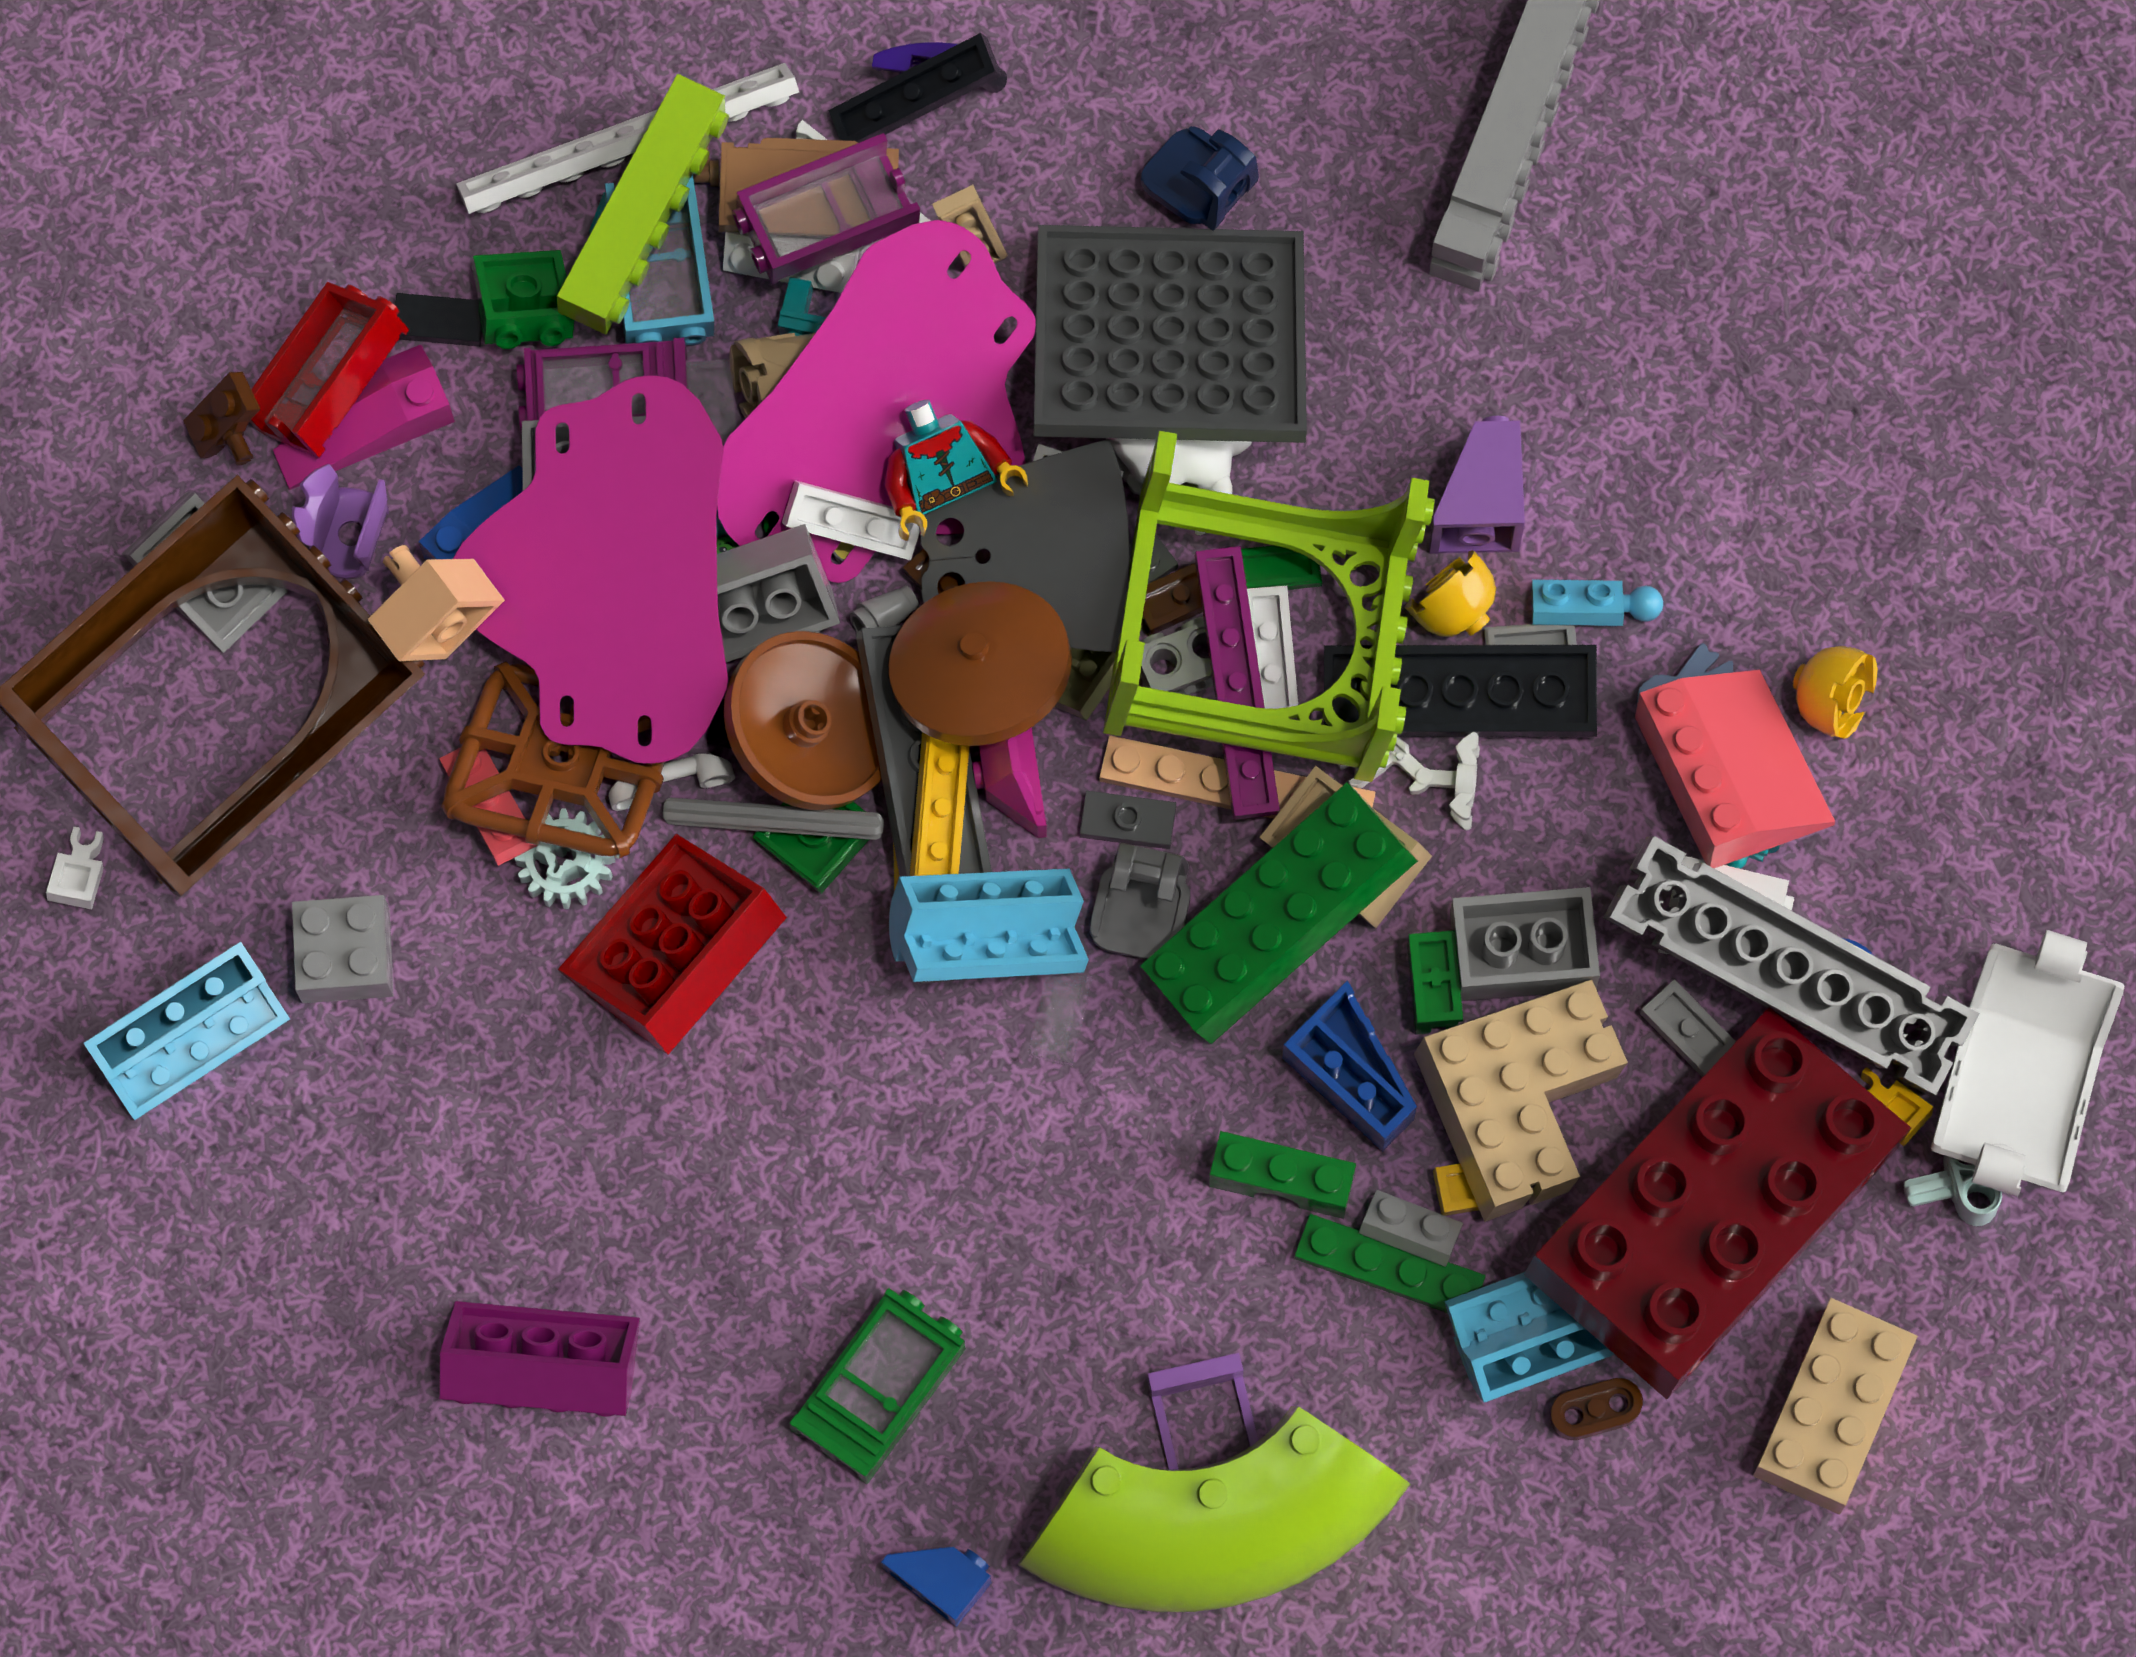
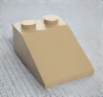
[1259,765,1432,928]

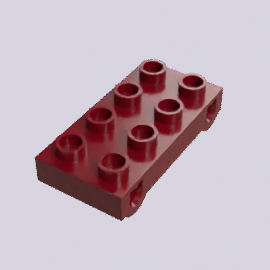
[1524,1007,1911,1400]

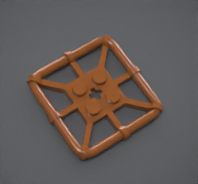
[441,661,665,859]

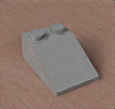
[122,492,288,653]

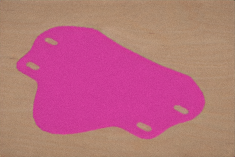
[717,220,1036,583]
[453,375,728,763]

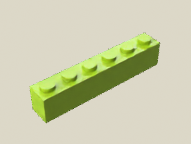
[557,74,729,335]

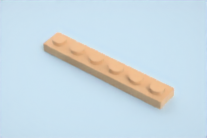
[1099,735,1376,819]

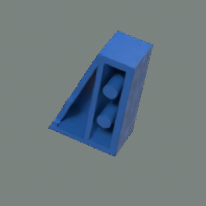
[1282,980,1417,1152]

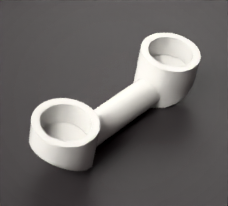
[608,753,735,811]

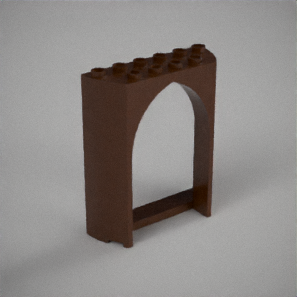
[0,474,425,897]

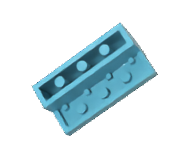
[889,869,1089,982]
[84,942,290,1120]
[1444,1272,1615,1403]

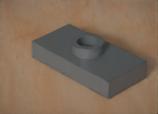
[1080,790,1176,849]

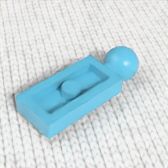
[1532,579,1663,626]

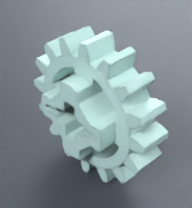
[515,808,615,909]

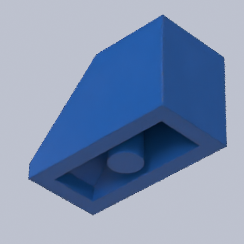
[881,1547,992,1627]

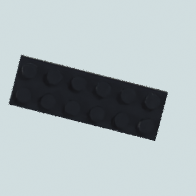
[1324,645,1597,737]

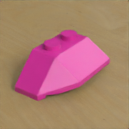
[972,727,1047,838]

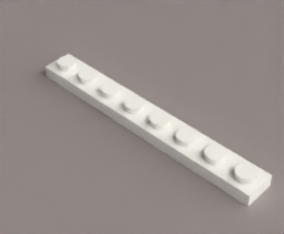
[456,63,799,214]

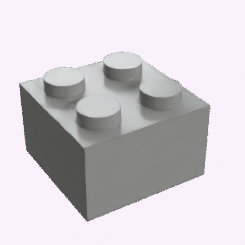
[292,895,394,1004]

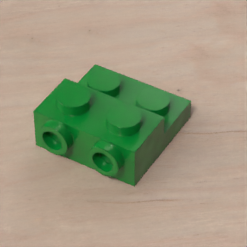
[472,250,574,349]

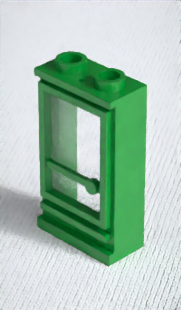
[789,1288,966,1484]

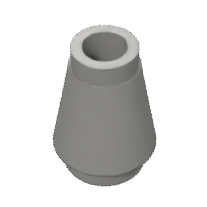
[850,585,919,633]

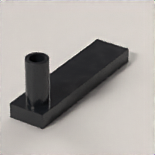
[828,33,1007,143]

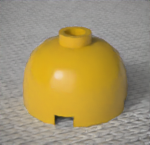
[1405,550,1496,637]
[1793,646,1878,739]

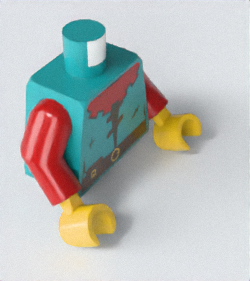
[885,400,1028,541]

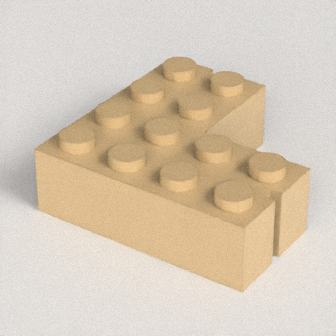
[1414,980,1628,1222]

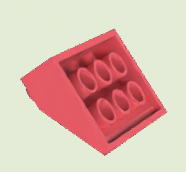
[1635,670,1835,868]

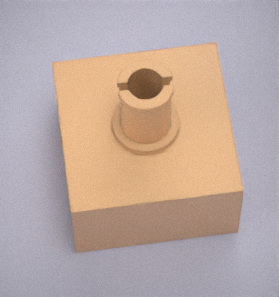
[368,545,505,661]

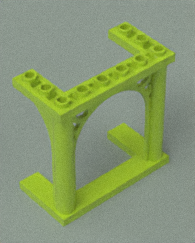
[1103,431,1435,782]

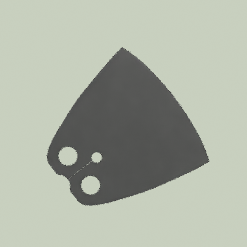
[921,439,1129,652]

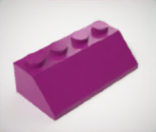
[439,1301,640,1417]

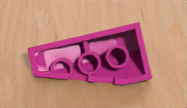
[273,344,455,490]

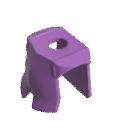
[292,464,389,579]

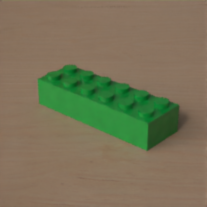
[1140,782,1418,1044]

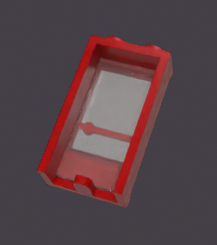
[249,282,409,458]

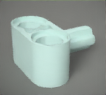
[1904,1155,2002,1226]

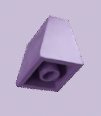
[1429,416,1525,554]

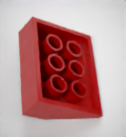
[558,834,787,1055]

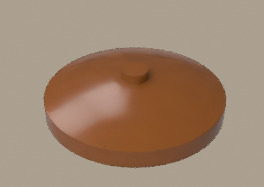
[889,581,1072,746]
[724,631,882,810]

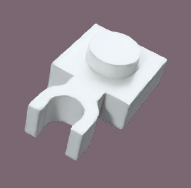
[46,826,104,909]

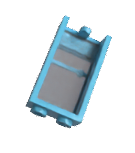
[605,174,714,345]

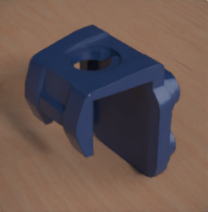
[1141,126,1259,231]

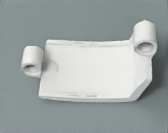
[1931,930,2124,1197]

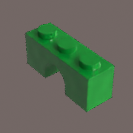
[1209,1131,1356,1219]

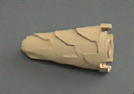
[729,333,815,419]

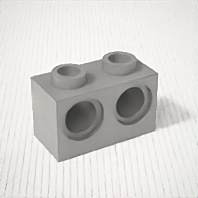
[1140,617,1213,695]

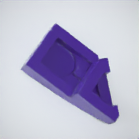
[872,42,958,74]

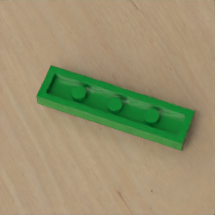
[1294,1213,1486,1313]

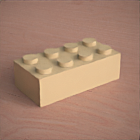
[1753,1298,1918,1515]

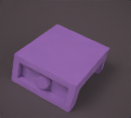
[1147,1353,1258,1469]

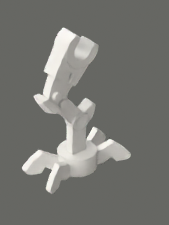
[1338,732,1480,831]

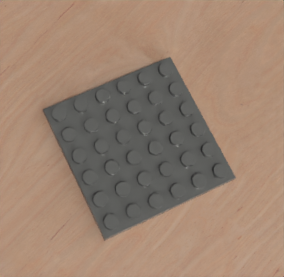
[1034,225,1307,443]

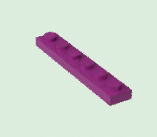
[1194,546,1280,820]

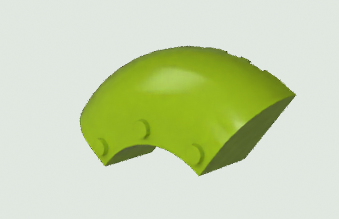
[1018,1406,1411,1612]

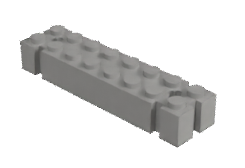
[1429,0,1600,292]
[1603,836,1980,1095]

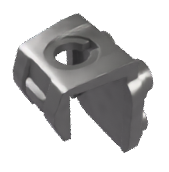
[1090,842,1190,960]

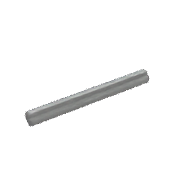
[663,797,884,840]

